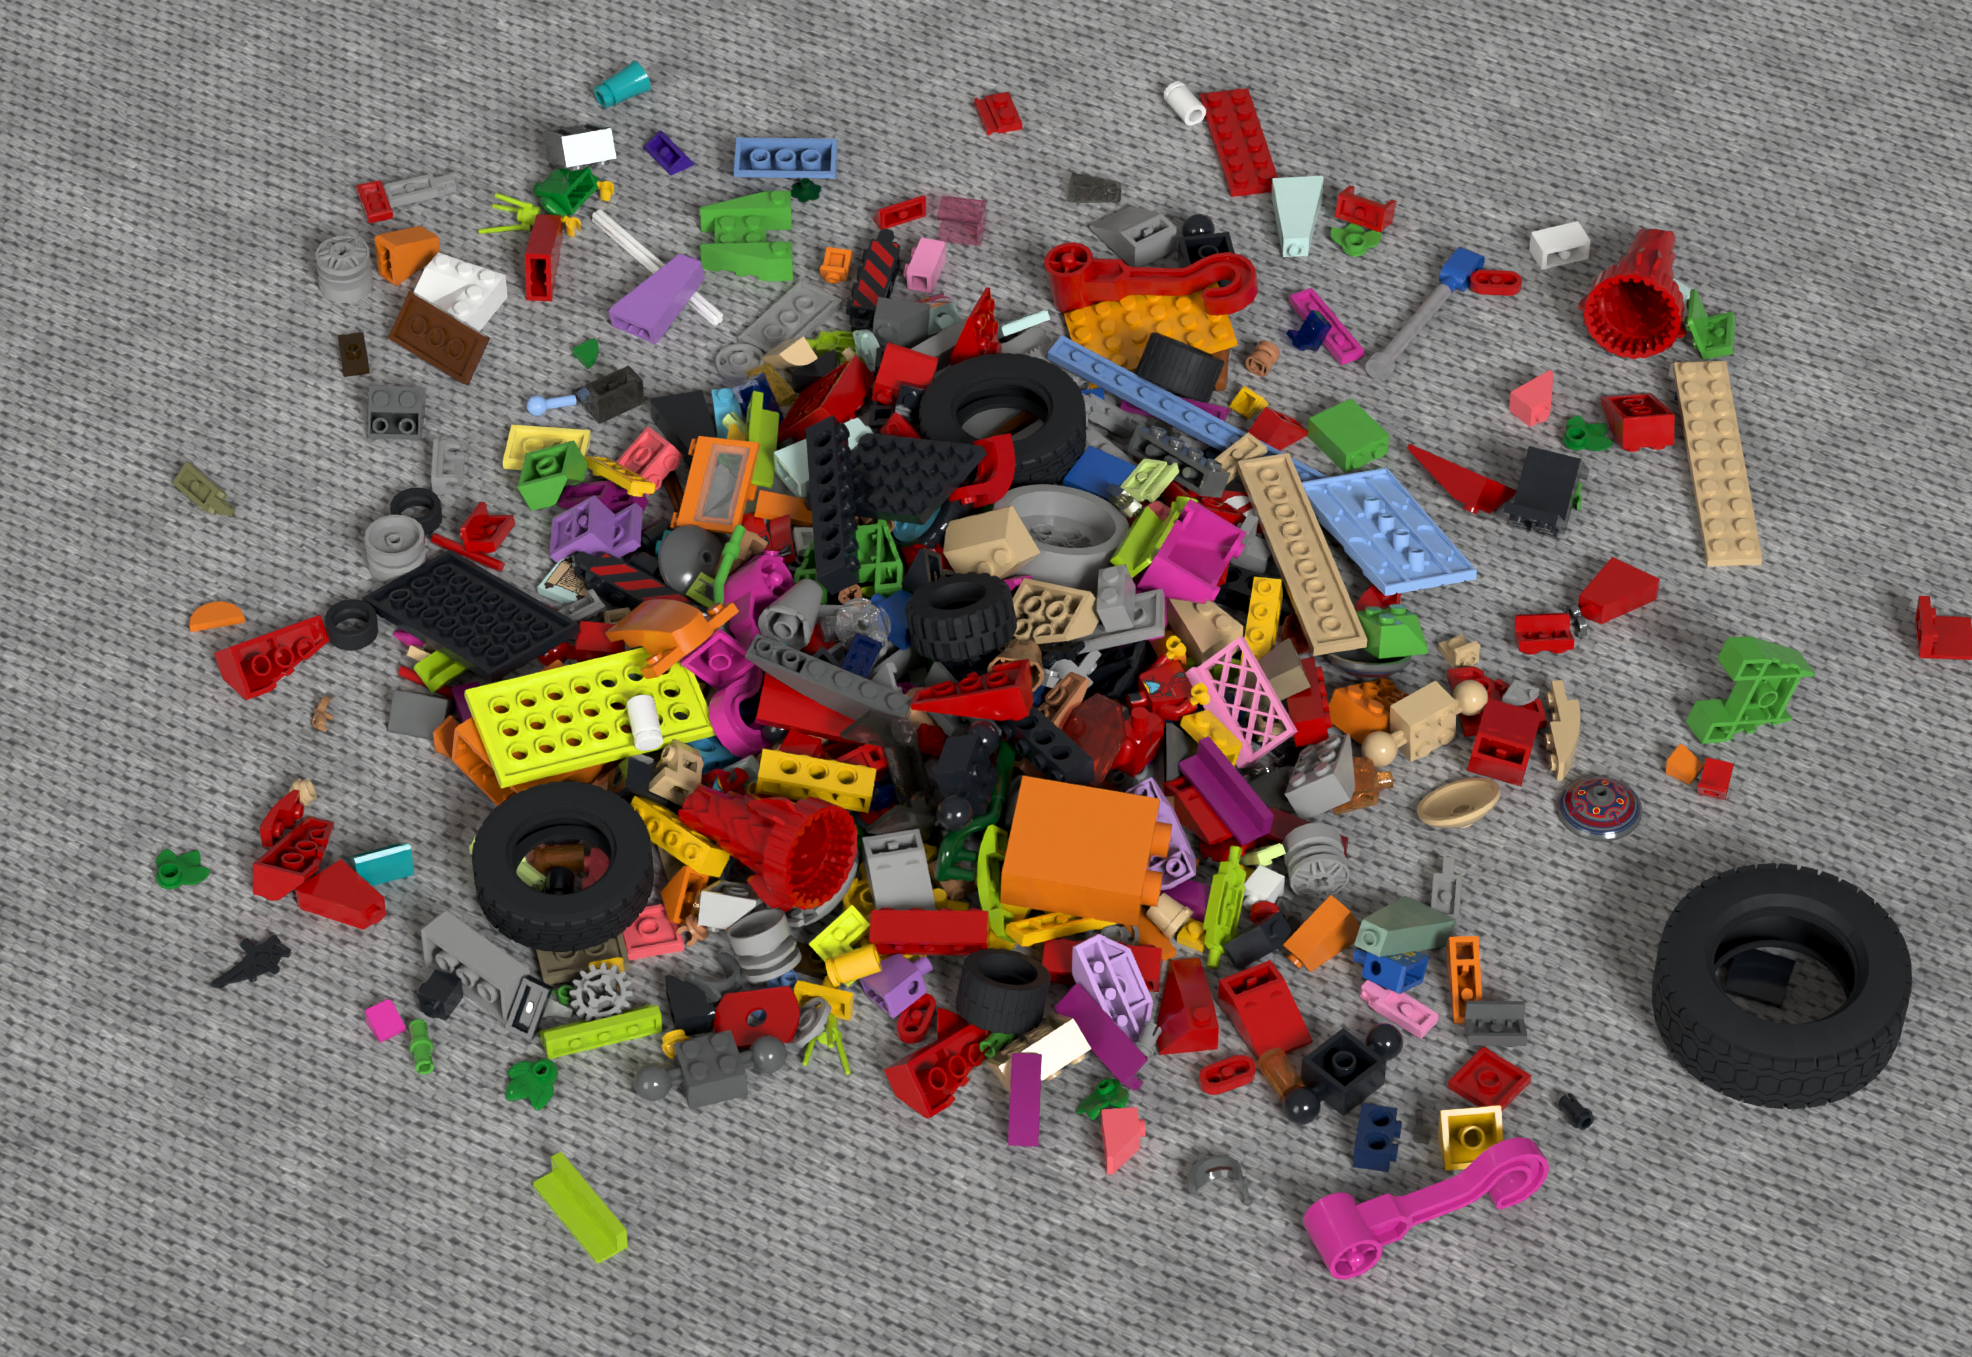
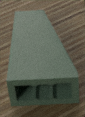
[1354,896,1456,957]

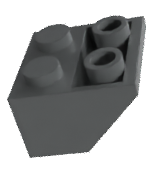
[368,385,426,440]

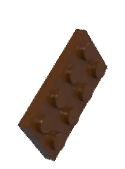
[388,291,490,385]

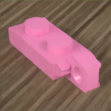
[1360,980,1439,1039]

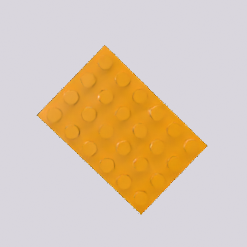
[1064,282,1238,390]

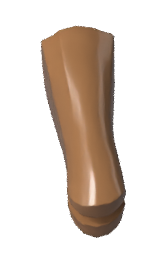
[987,639,1044,692]

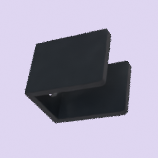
[607,756,668,806]

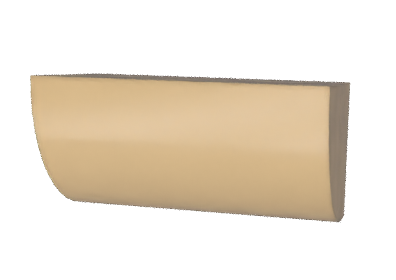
[761,336,818,369]

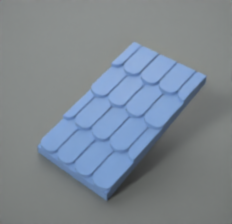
[1302,467,1477,596]

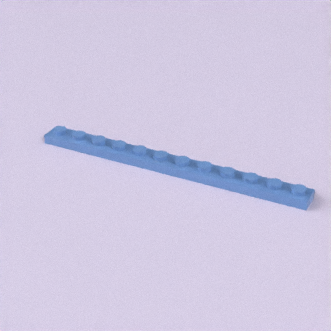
[1047,335,1328,482]

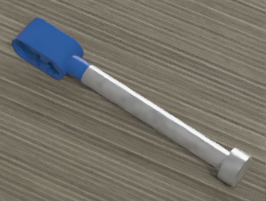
[1365,247,1485,381]

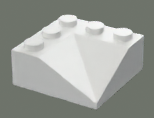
[414,252,508,331]

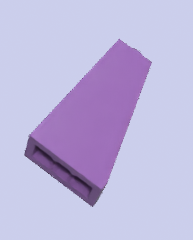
[608,254,705,344]

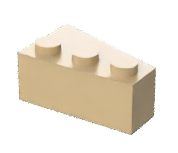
[1166,598,1243,670]

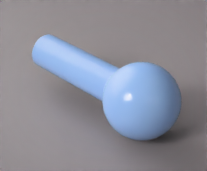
[526,395,576,416]

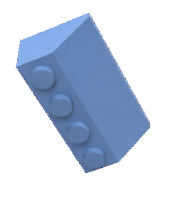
[734,138,838,178]

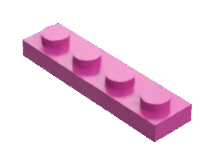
[1289,287,1364,365]

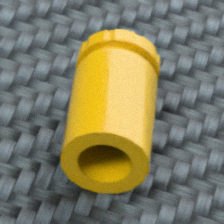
[825,944,882,987]

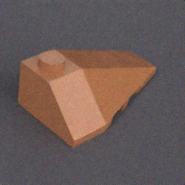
[1000,672,1090,780]

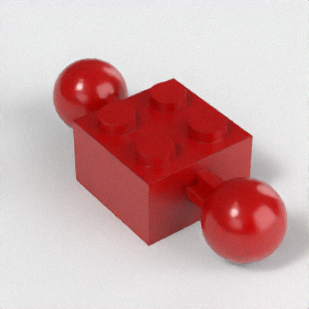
[537,621,669,681]

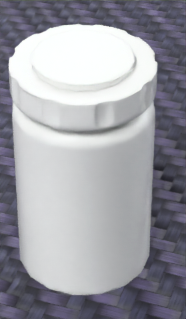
[1164,81,1206,126]
[627,695,663,751]

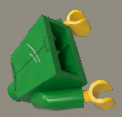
[533,166,614,237]

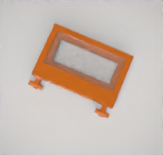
[670,436,760,534]

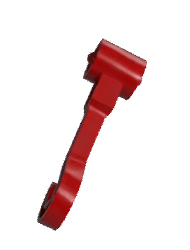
[1044,242,1258,316]

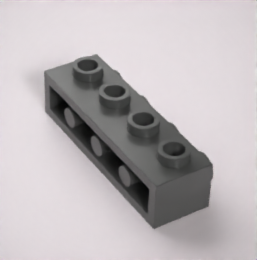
[1127,425,1231,498]

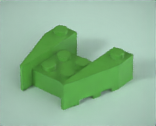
[700,190,793,281]
[794,519,909,605]
[1686,636,1815,744]

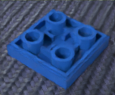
[1063,445,1137,503]

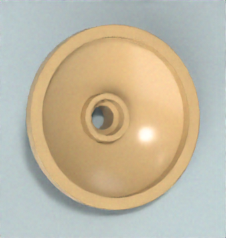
[1417,778,1501,829]

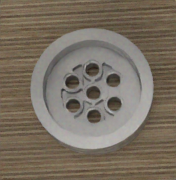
[993,484,1129,599]

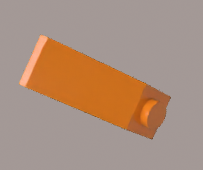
[1446,936,1482,1024]

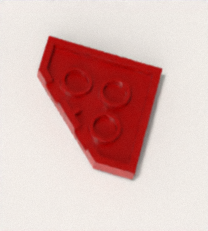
[1447,666,1547,737]

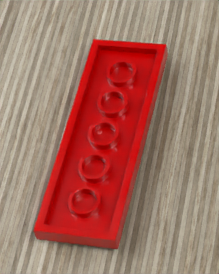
[1199,88,1278,197]

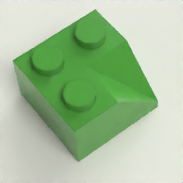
[517,440,588,511]
[1356,604,1428,659]

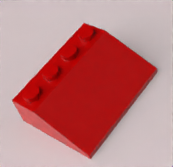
[777,354,876,445]

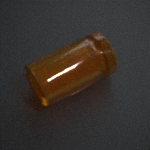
[533,843,585,874]
[1257,1048,1306,1103]

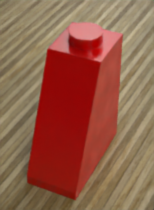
[1578,557,1660,624]
[295,859,386,930]

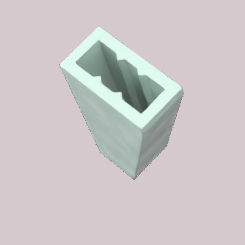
[1271,175,1323,257]
[774,418,873,499]

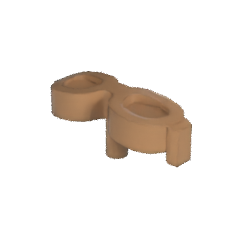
[312,696,334,732]

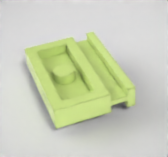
[1120,458,1179,503]

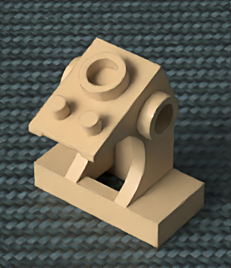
[649,739,704,807]

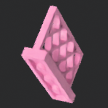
[1185,637,1298,768]

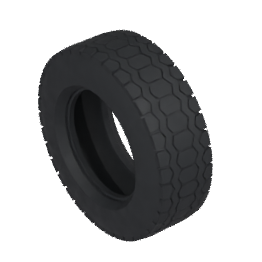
[1652,863,1912,1109]

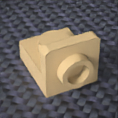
[1438,634,1480,669]

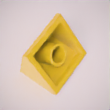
[1438,1105,1503,1171]

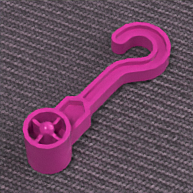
[709,555,795,759]
[1302,1137,1549,1280]

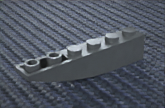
[745,633,913,738]

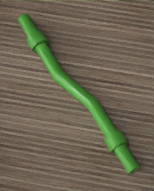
[713,525,746,634]

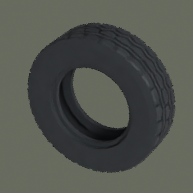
[919,353,1086,491]
[472,781,654,952]

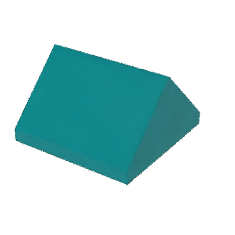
[347,842,414,886]

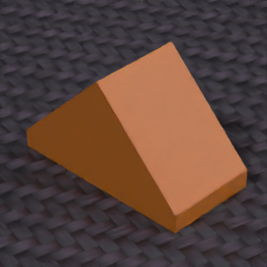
[660,866,709,925]

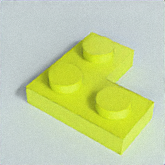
[809,905,870,987]

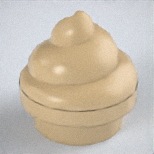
[289,778,317,806]

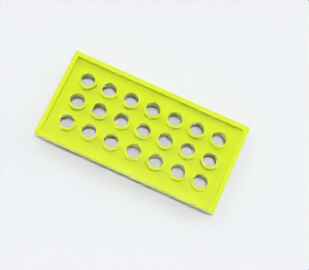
[464,647,716,788]

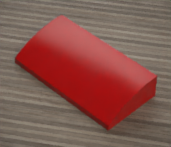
[755,672,871,746]

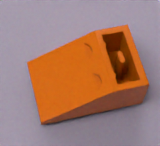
[1329,678,1410,745]

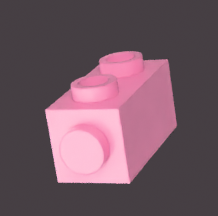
[903,237,946,293]

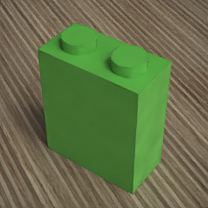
[1307,398,1389,473]

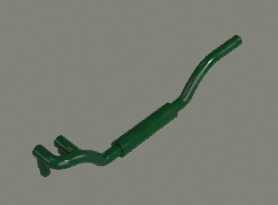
[934,738,1017,882]

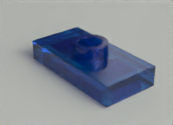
[841,633,882,679]

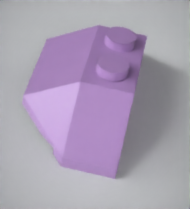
[1072,934,1153,1042]

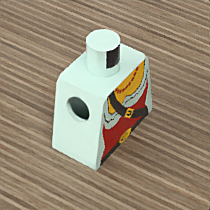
[913,292,959,335]

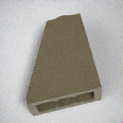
[1233,638,1311,715]

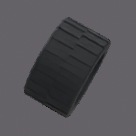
[1135,332,1225,403]
[955,948,1051,1035]

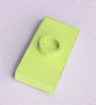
[1239,843,1286,868]

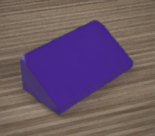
[643,130,695,175]

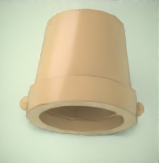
[1146,893,1194,940]

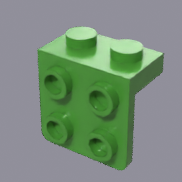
[1685,289,1736,360]

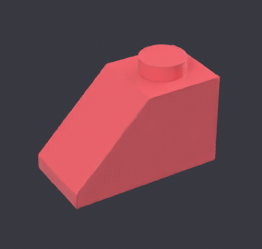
[1509,370,1553,427]
[1101,1107,1145,1175]

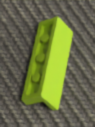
[744,391,779,488]
[1110,506,1180,578]
[413,650,469,694]
[539,1004,662,1059]
[533,1151,628,1263]

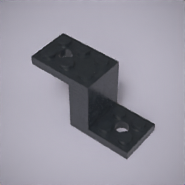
[1503,446,1589,538]

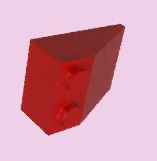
[1600,393,1675,452]

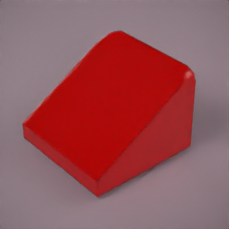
[937,1008,967,1040]

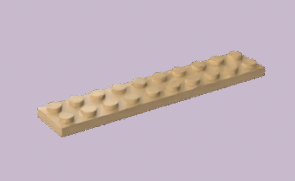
[1673,361,1762,566]
[1237,453,1367,656]

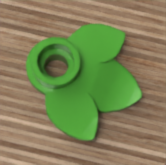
[1330,223,1381,256]

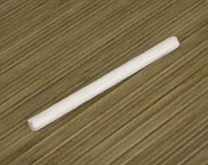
[592,209,724,326]

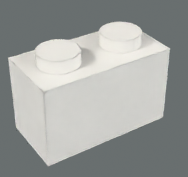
[1529,221,1591,270]

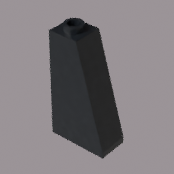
[650,390,720,468]

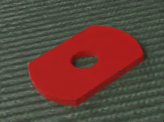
[714,986,800,1049]

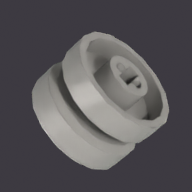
[364,515,427,583]

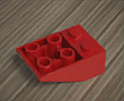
[950,287,1002,366]
[1467,698,1542,786]
[1163,775,1233,845]
[1218,960,1313,1064]

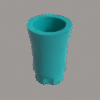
[593,60,651,108]

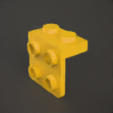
[1180,710,1243,767]

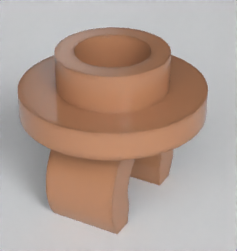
[677,914,709,946]

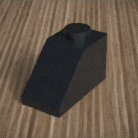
[1222,911,1294,970]
[665,975,715,1036]

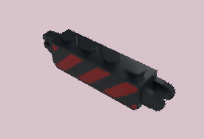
[846,229,901,332]
[574,551,692,611]

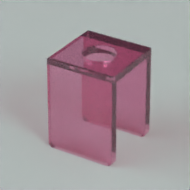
[937,196,987,246]

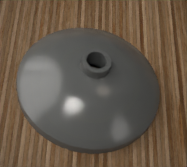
[658,525,730,605]

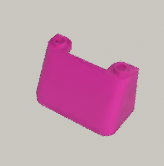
[1136,499,1246,604]

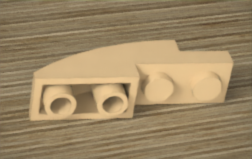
[1544,680,1580,781]

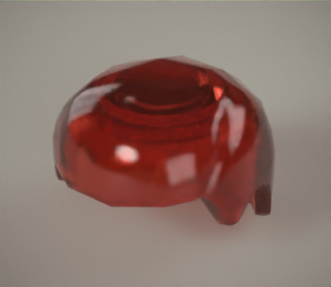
[1280,613,1312,655]

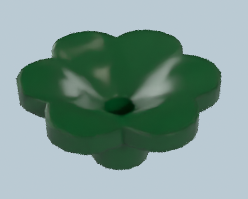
[791,178,822,202]

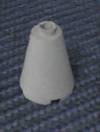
[758,579,823,651]

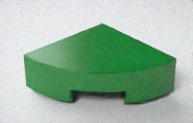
[572,338,599,369]

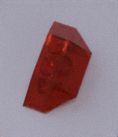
[1044,693,1126,788]

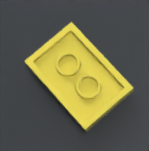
[503,425,591,470]

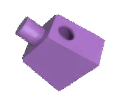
[859,954,933,1018]

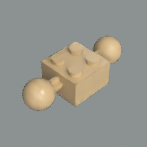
[1361,680,1488,767]

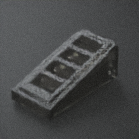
[1067,173,1121,203]

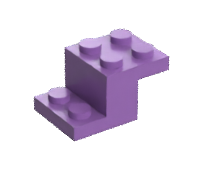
[549,495,643,562]

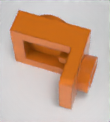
[820,247,853,284]

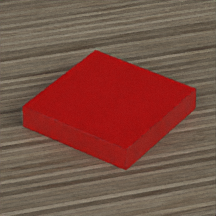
[1447,1046,1532,1112]

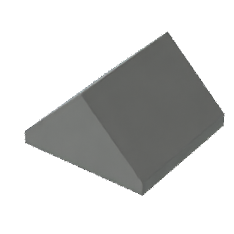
[388,690,456,740]

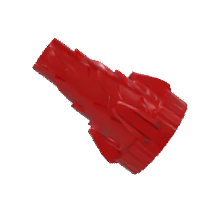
[1578,227,1686,359]
[678,783,857,912]

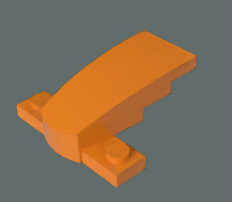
[605,599,739,679]

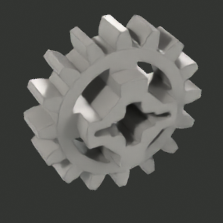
[570,963,635,1022]

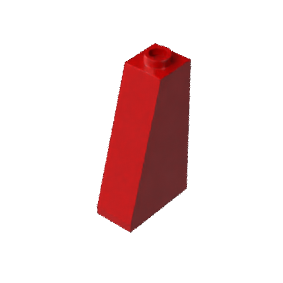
[525,214,563,302]

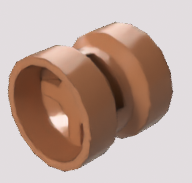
[1245,340,1280,377]

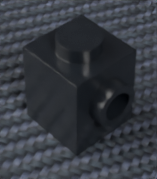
[417,969,463,1021]

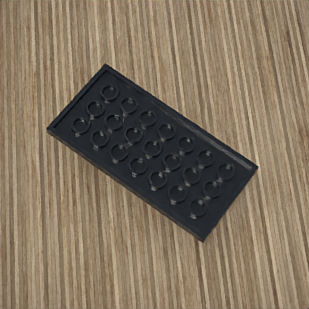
[362,550,581,683]

